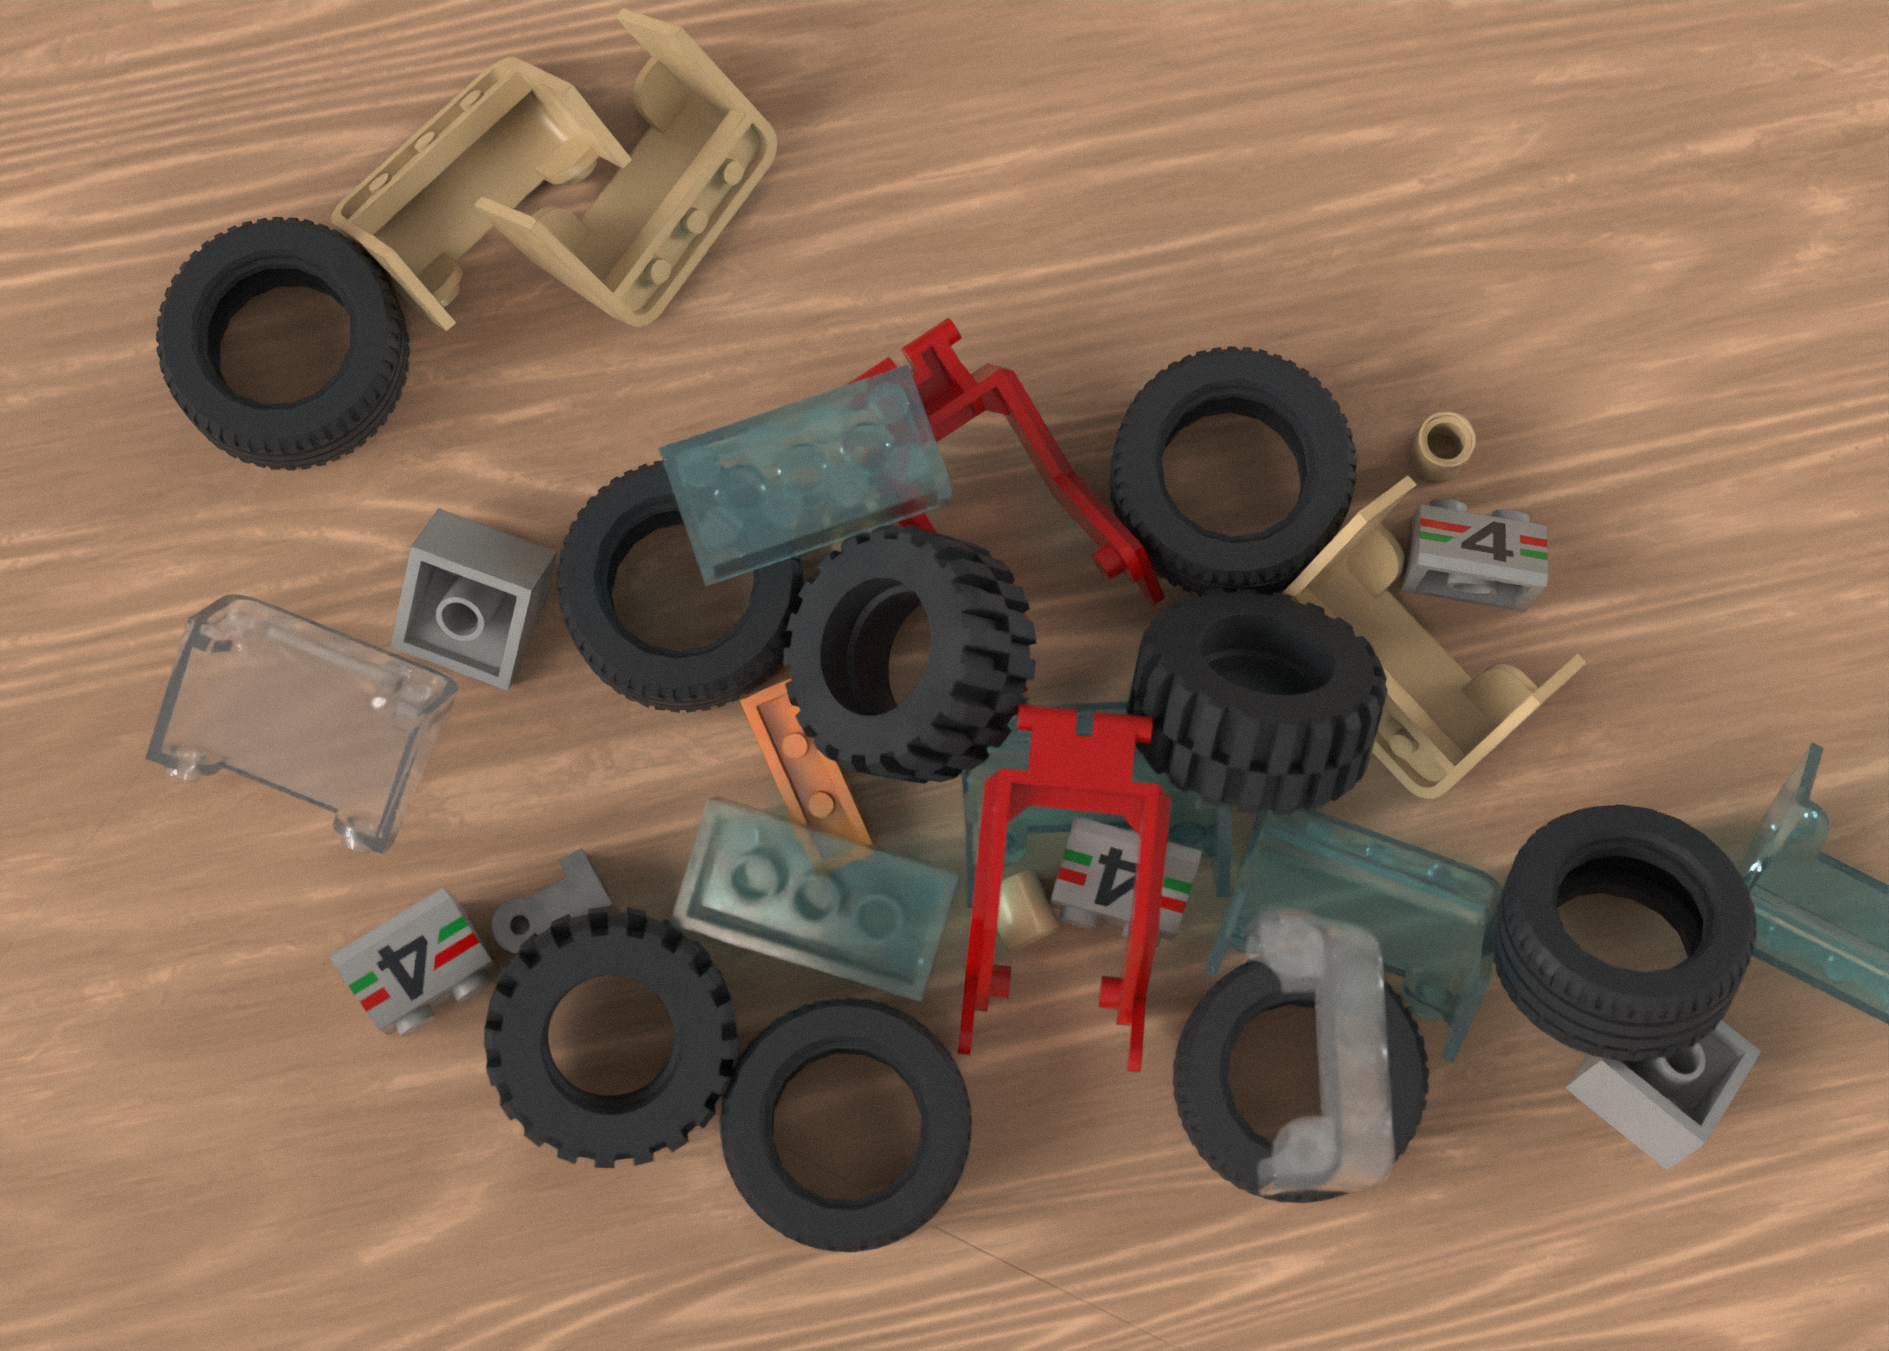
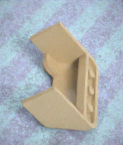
[474,8,777,327]
[331,57,632,331]
[1282,475,1586,799]

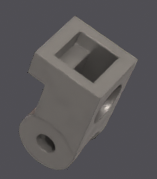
[491,848,619,955]

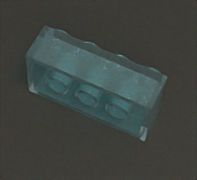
[659,365,952,587]
[670,796,962,1002]

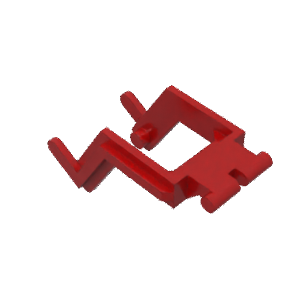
[841,318,1165,693]
[957,704,1171,1073]

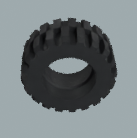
[783,524,1037,784]
[1126,588,1388,815]
[484,906,739,1169]

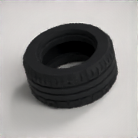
[156,217,410,471]
[1110,346,1357,596]
[557,459,804,713]
[1491,805,1757,1061]
[1173,949,1429,1203]
[720,997,972,1252]

